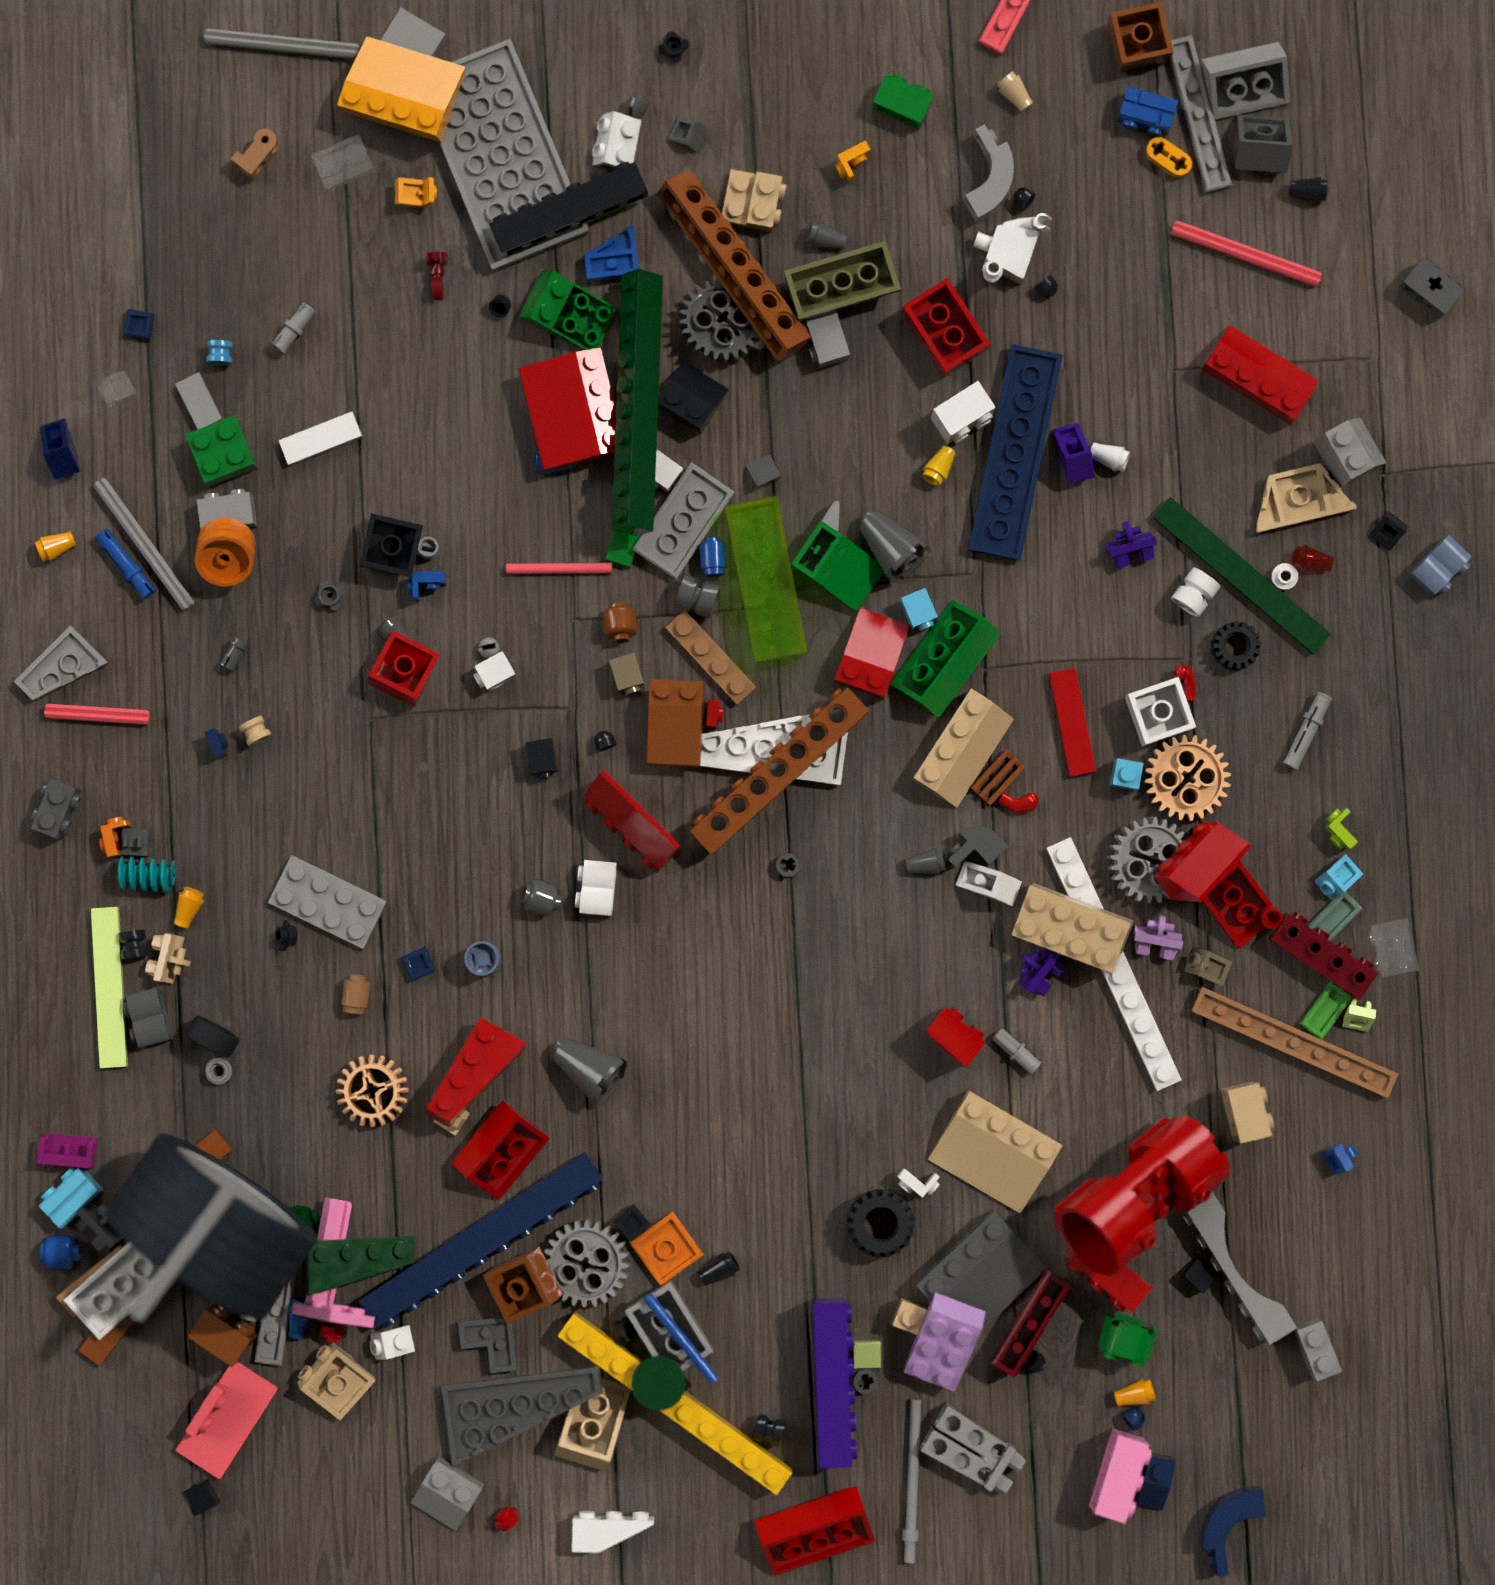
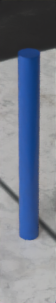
[643,1293,719,1384]

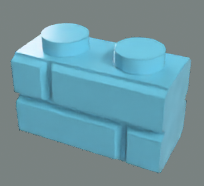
[39,1167,104,1229]

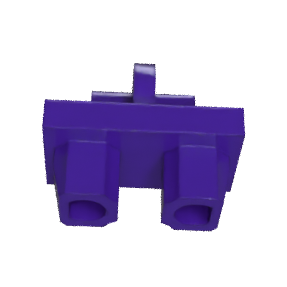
[1104,522,1157,568]
[1018,948,1066,996]

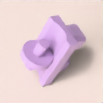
[1133,914,1183,960]

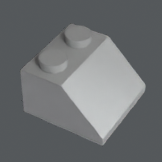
[411,1456,484,1531]

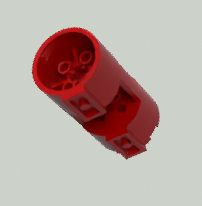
[1054,1115,1230,1276]

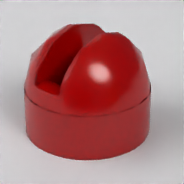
[1260,905,1283,929]

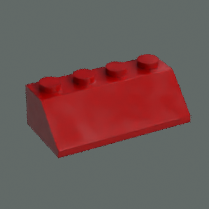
[1201,325,1319,425]
[755,1486,876,1576]

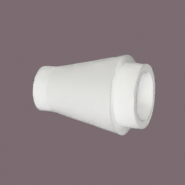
[1091,442,1130,472]

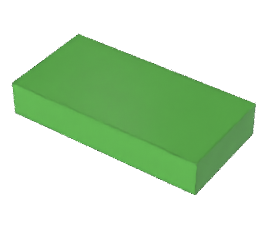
[1299,981,1353,1040]

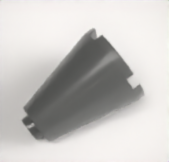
[859,510,931,583]
[552,1038,628,1106]

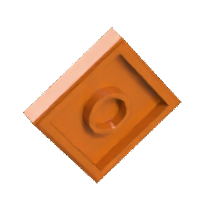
[629,1211,704,1286]

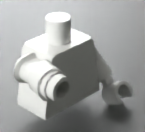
[973,213,1052,284]

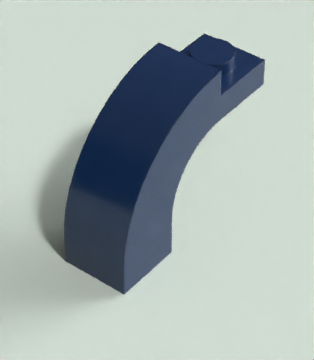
[1200,1486,1266,1577]

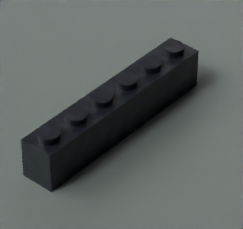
[489,162,648,258]

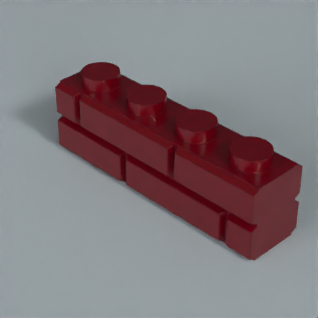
[990,1269,1071,1378]

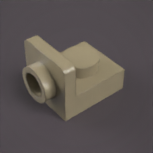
[1184,947,1232,986]

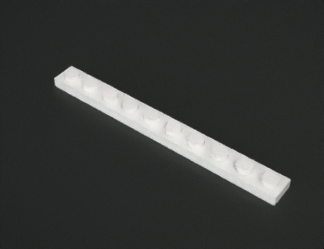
[1046,837,1182,1091]

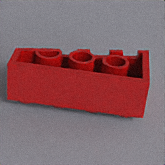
[425,1017,527,1128]

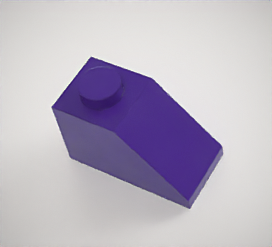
[1052,423,1095,484]

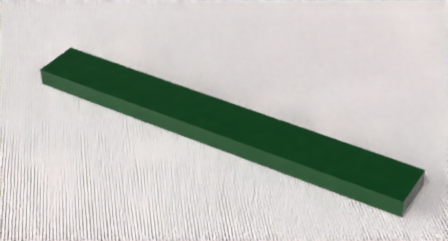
[1152,497,1331,655]

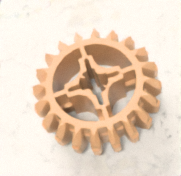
[336,1055,409,1127]

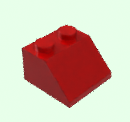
[368,630,440,708]
[923,1007,986,1067]

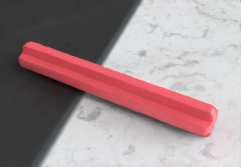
[44,704,150,725]

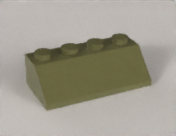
[784,241,901,321]

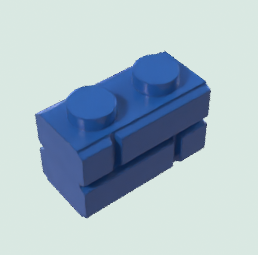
[1117,86,1178,137]

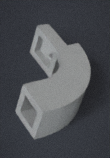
[964,124,1014,224]

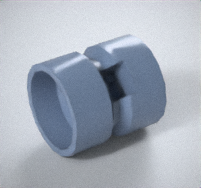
[465,941,502,976]

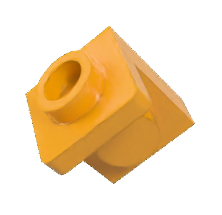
[835,140,870,183]

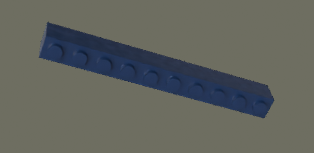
[359,1152,603,1328]

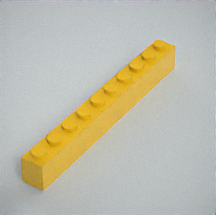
[558,1311,792,1495]

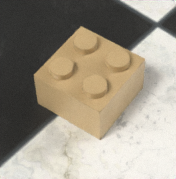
[1220,1082,1274,1143]

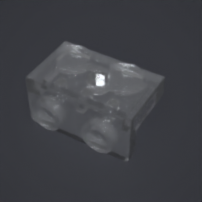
[1369,918,1419,978]

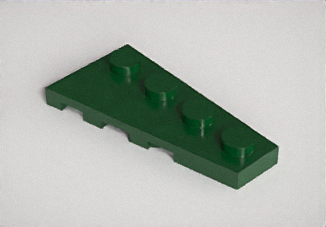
[306,1235,414,1295]

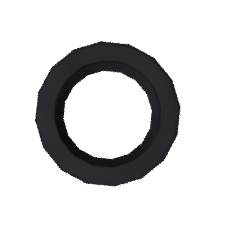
[186,1015,240,1058]

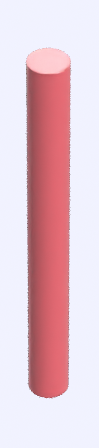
[506,563,612,574]

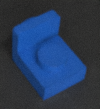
[408,571,447,601]

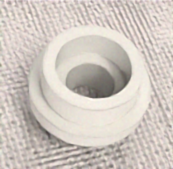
[1271,563,1298,590]

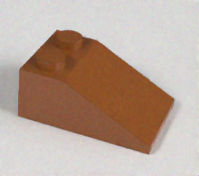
[647,679,705,767]

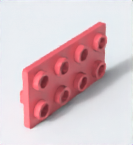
[176,1362,278,1479]

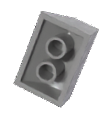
[1202,42,1290,120]

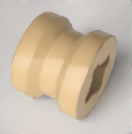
[239,716,272,747]

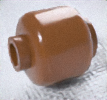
[602,602,638,644]

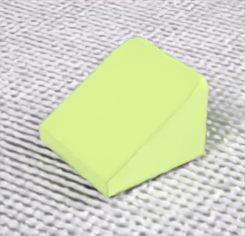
[853,1340,881,1368]

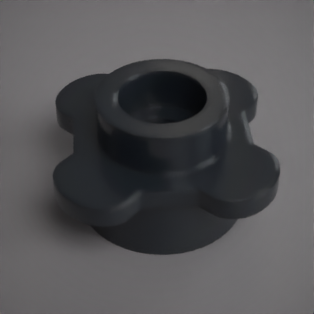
[658,32,689,63]
[275,920,298,951]
[613,1317,638,1347]

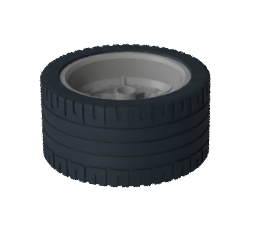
[105,1133,317,1319]

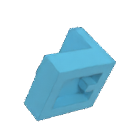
[1315,854,1363,900]

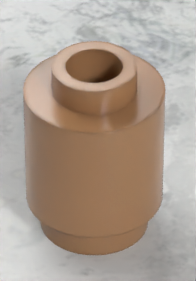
[341,974,371,1014]

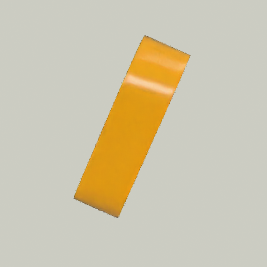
[1146,137,1192,178]

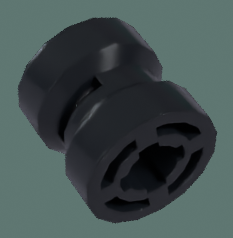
[118,929,148,960]
[752,1413,785,1447]

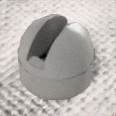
[418,537,439,560]
[478,637,500,659]

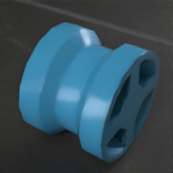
[206,340,233,366]

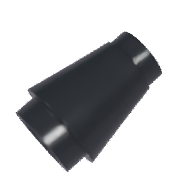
[1289,177,1328,203]
[698,1251,740,1286]

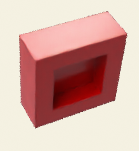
[706,699,724,729]

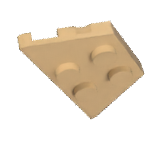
[1255,463,1357,534]

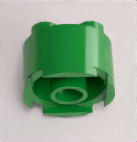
[1098,1313,1158,1366]

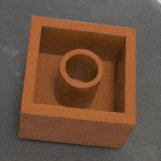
[1107,2,1174,72]
[483,1247,563,1323]
[188,1305,258,1367]

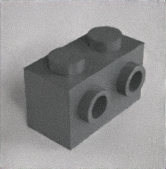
[30,779,82,839]

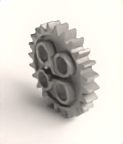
[1107,817,1185,903]
[544,1219,630,1308]

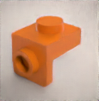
[99,817,131,858]

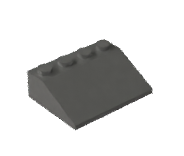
[915,1210,1047,1330]

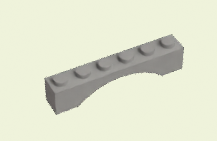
[1180,1192,1297,1345]

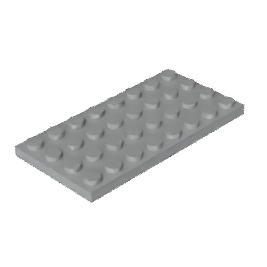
[440,39,590,271]

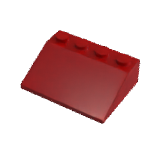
[518,348,616,471]
[583,769,682,871]

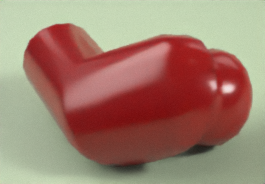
[1174,664,1196,702]
[998,791,1039,814]

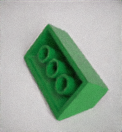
[890,600,1001,718]

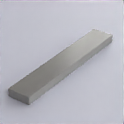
[1170,35,1232,194]

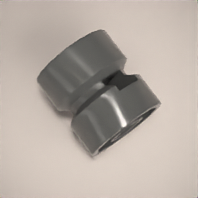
[674,574,720,619]

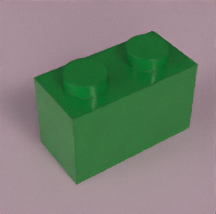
[872,74,934,130]

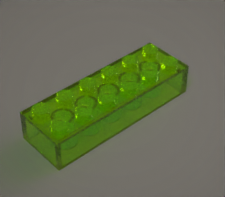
[725,496,807,665]

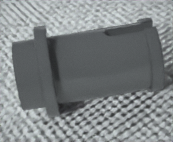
[219,636,249,671]

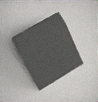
[668,116,707,152]
[746,455,781,490]

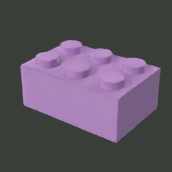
[904,1292,986,1392]

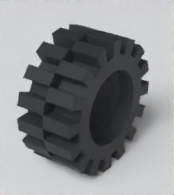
[1211,621,1261,671]

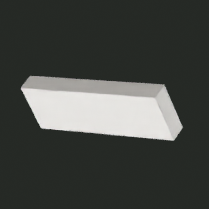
[279,412,363,466]

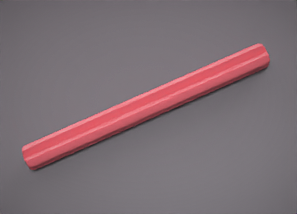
[1171,221,1322,287]

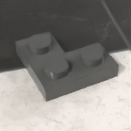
[458,1316,518,1373]

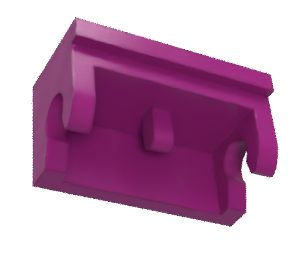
[37,1133,98,1168]

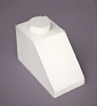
[956,861,1022,906]

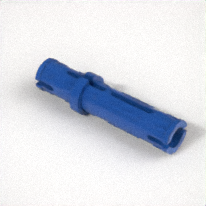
[94,528,156,600]

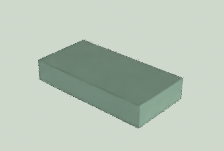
[1307,891,1363,941]

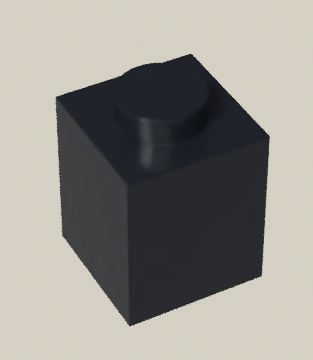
[526,738,558,779]

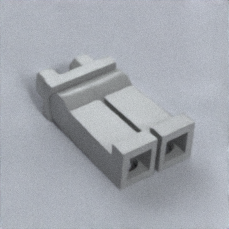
[919,1402,1026,1494]

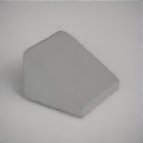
[821,500,840,532]

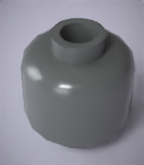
[520,879,561,917]

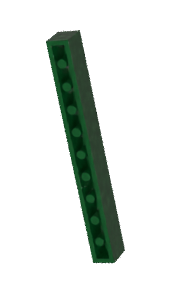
[611,268,663,536]

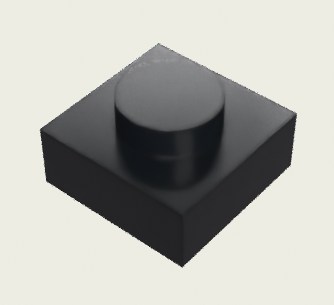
[613,1204,651,1242]

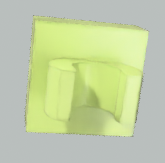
[1342,998,1376,1032]

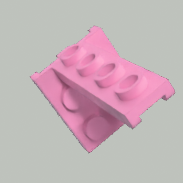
[292,1197,375,1328]

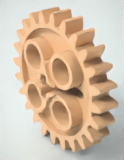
[1144,735,1231,821]

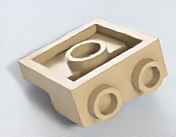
[722,169,787,232]
[297,1342,376,1420]

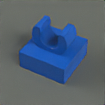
[1321,1144,1358,1175]

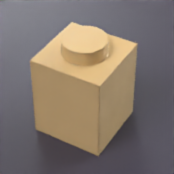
[891,1297,927,1335]

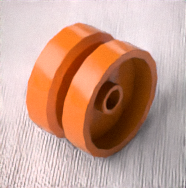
[194,517,256,587]

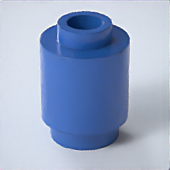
[699,537,727,577]

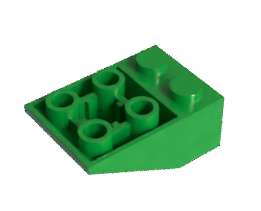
[519,270,618,350]
[791,521,883,612]

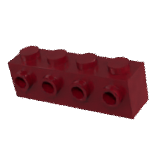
[1268,912,1378,1000]

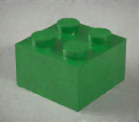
[185,415,258,488]

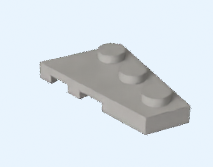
[14,625,110,701]

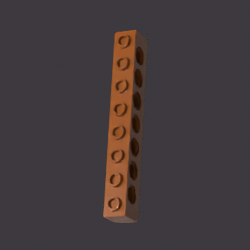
[657,169,810,362]
[690,687,869,856]

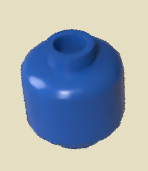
[40,1235,81,1271]

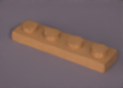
[665,610,756,705]

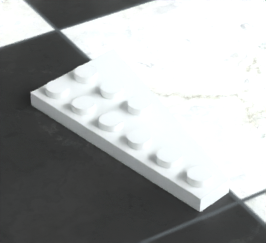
[700,709,848,785]

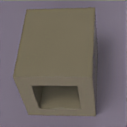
[609,653,644,695]

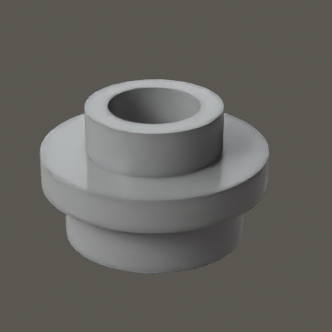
[205,1058,232,1085]

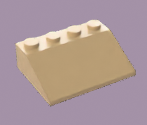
[928,1090,1063,1213]

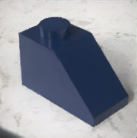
[1136,1453,1176,1510]

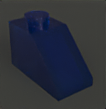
[40,418,80,480]

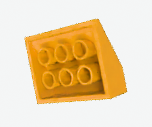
[337,37,466,143]

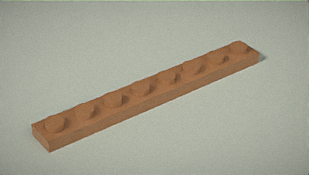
[1191,987,1398,1098]

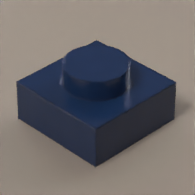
[205,728,229,759]

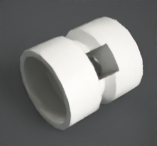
[1171,567,1220,618]

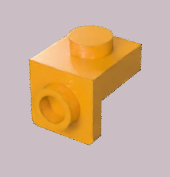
[395,177,437,209]

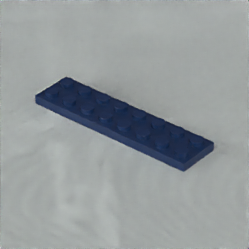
[968,344,1063,561]

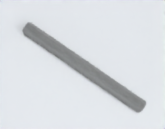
[204,29,360,59]
[94,478,194,611]
[130,1178,242,1322]

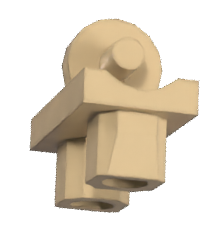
[145,933,191,984]

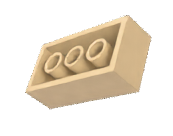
[1012,883,1134,973]

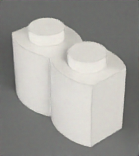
[575,860,617,917]

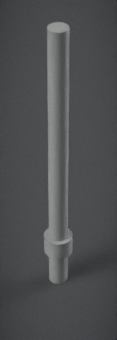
[902,1399,921,1563]

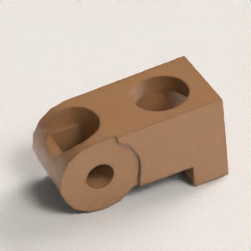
[231,128,279,181]

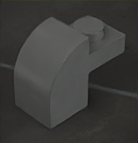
[946,826,1008,868]

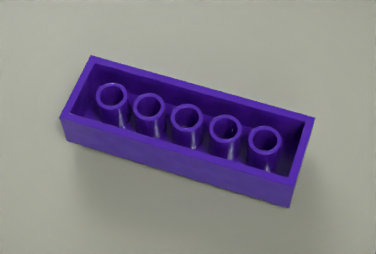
[813,1298,857,1468]

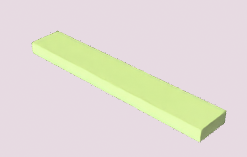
[91,907,128,1068]

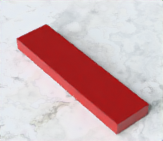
[1049,668,1096,777]

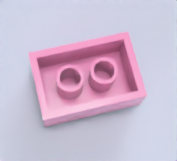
[1089,1428,1152,1524]

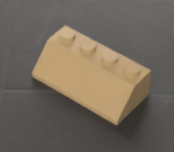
[912,688,1014,808]

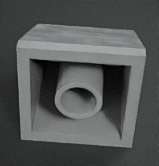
[1314,417,1386,488]

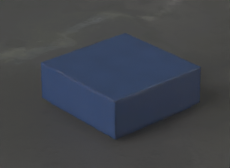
[123,309,155,340]
[401,946,436,982]

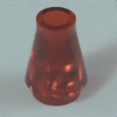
[1292,545,1334,571]

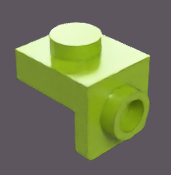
[1324,808,1358,850]

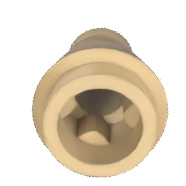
[996,71,1033,112]

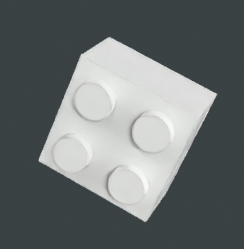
[931,381,996,444]
[1125,677,1196,747]

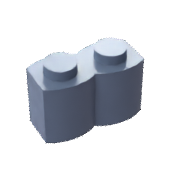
[1409,535,1472,596]

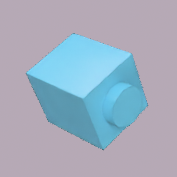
[900,588,938,632]
[1109,758,1144,791]

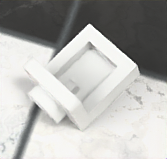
[897,1167,939,1198]
[370,1325,415,1360]

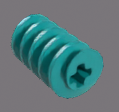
[118,856,176,893]

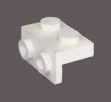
[592,111,641,168]

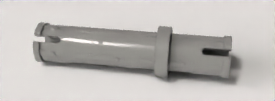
[1283,692,1333,770]

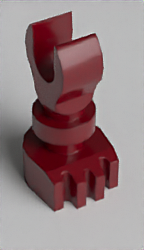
[426,251,448,299]

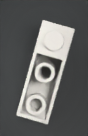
[572,1511,654,1553]

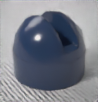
[1121,1407,1145,1432]

